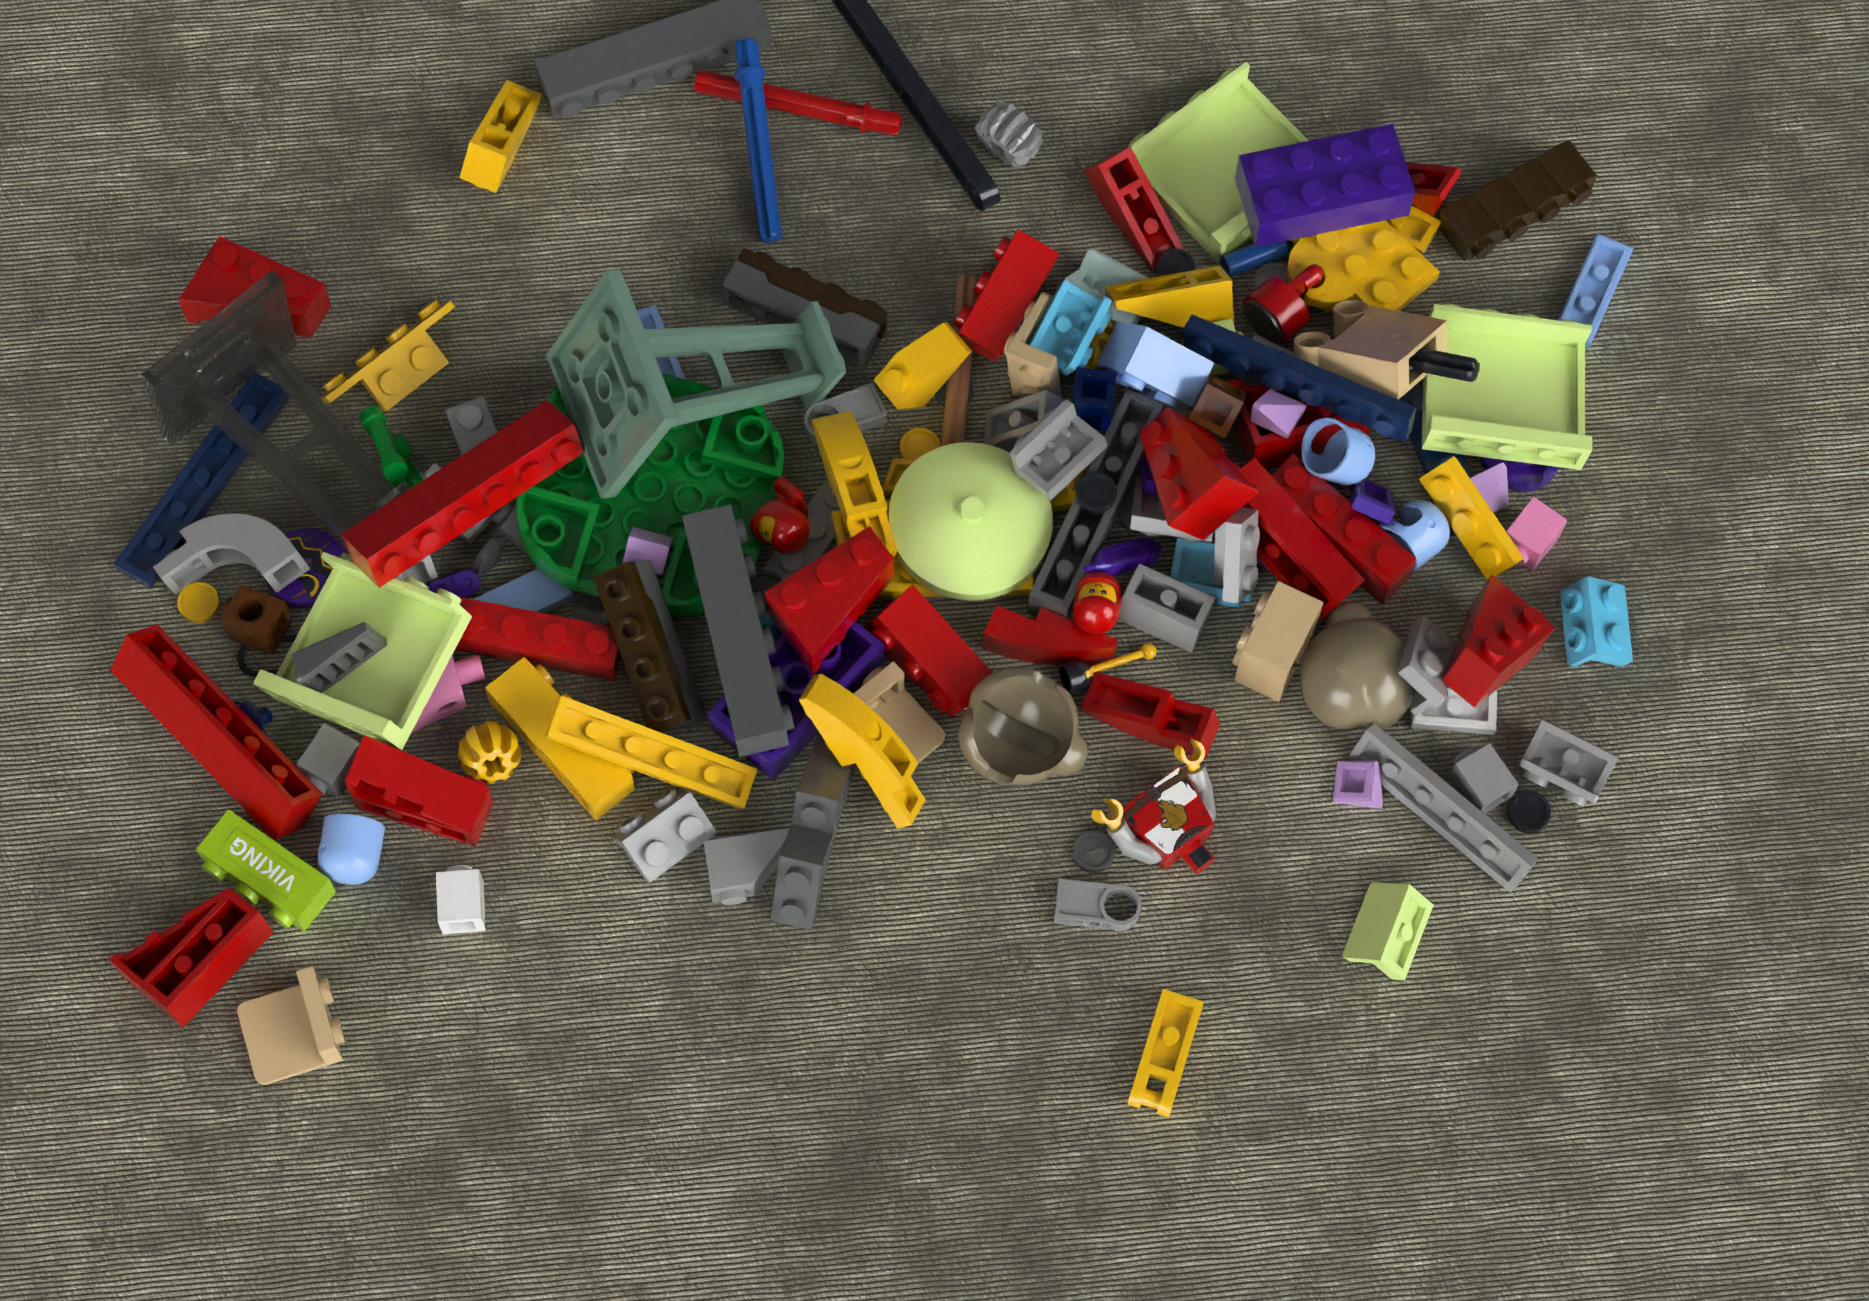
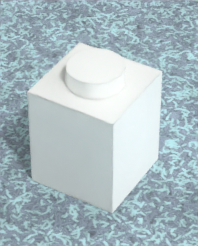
[436,865,486,934]

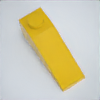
[459,80,543,193]
[1105,265,1234,328]

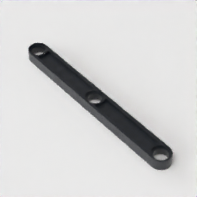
[831,0,1001,211]

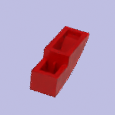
[982,605,1118,666]
[1080,672,1220,760]

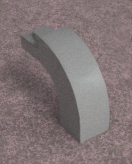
[153,513,310,596]

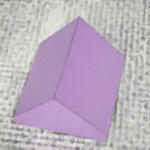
[622,527,673,577]

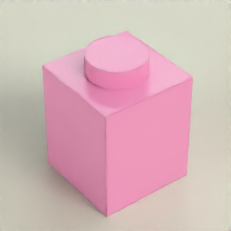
[1506,497,1567,572]

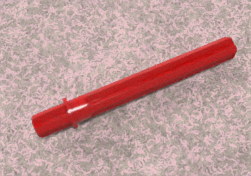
[694,70,902,136]

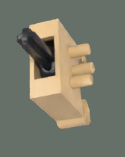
[1294,300,1480,400]

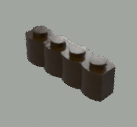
[1438,140,1597,261]

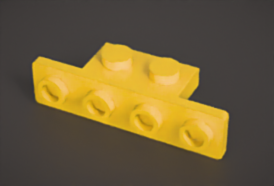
[318,299,456,412]

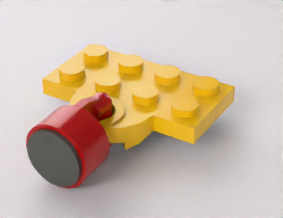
[1243,221,1440,345]

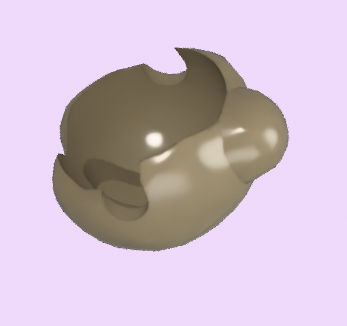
[1300,601,1415,730]
[958,667,1088,786]

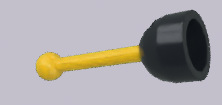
[1059,643,1157,695]

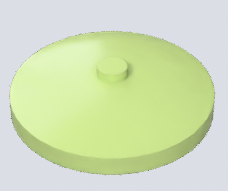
[888,442,1053,601]

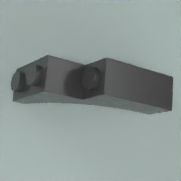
[770,732,856,930]

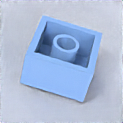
[1096,321,1214,409]

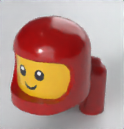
[749,477,810,554]
[1073,572,1122,634]

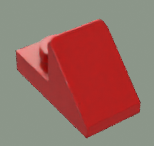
[1406,162,1462,217]

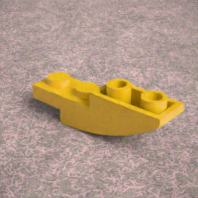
[811,411,897,557]
[799,674,926,829]

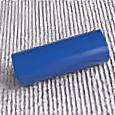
[1221,241,1288,278]

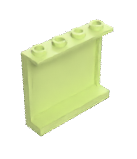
[1128,62,1309,263]
[1422,304,1592,470]
[253,552,472,750]

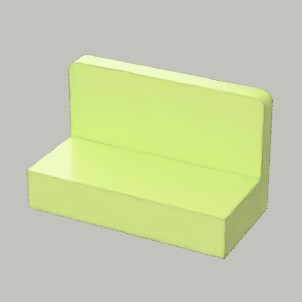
[1342,882,1433,980]

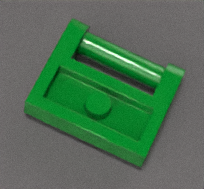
[359,406,426,494]

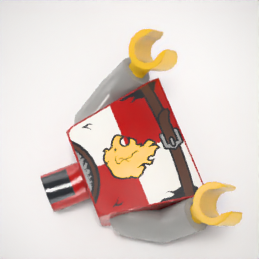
[1091,739,1216,874]

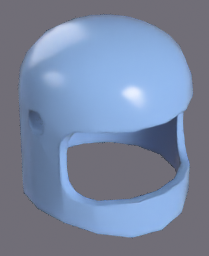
[1301,418,1376,486]
[1378,499,1450,572]
[318,814,385,885]

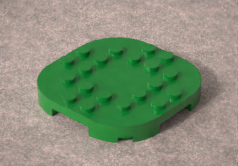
[516,373,784,617]

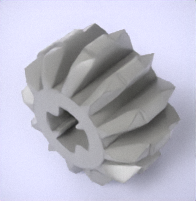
[975,101,1043,168]

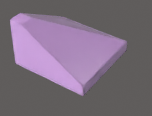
[1251,389,1307,438]
[1470,462,1509,513]
[1333,760,1383,808]

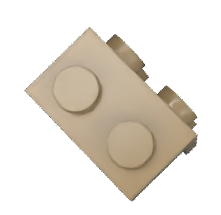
[1004,292,1062,398]
[853,661,945,763]
[237,966,346,1085]

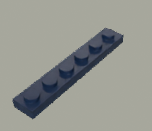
[1183,315,1416,442]
[114,371,290,589]

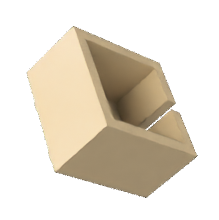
[1232,581,1324,702]

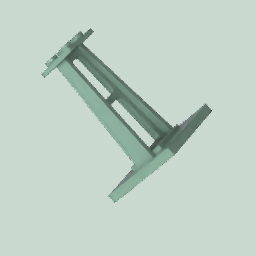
[546,269,847,499]

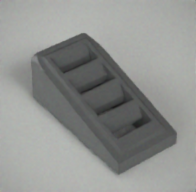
[291,622,387,693]

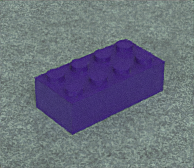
[1235,124,1415,247]
[709,621,884,781]

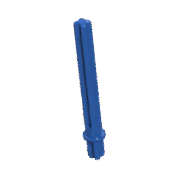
[734,38,782,243]

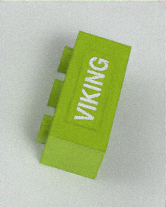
[196,809,336,932]

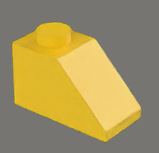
[873,322,972,410]

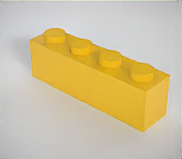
[485,657,635,821]

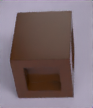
[1188,374,1246,438]
[221,585,292,655]

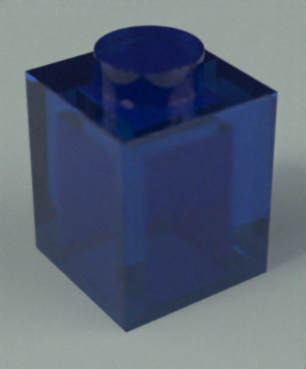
[1071,367,1117,431]

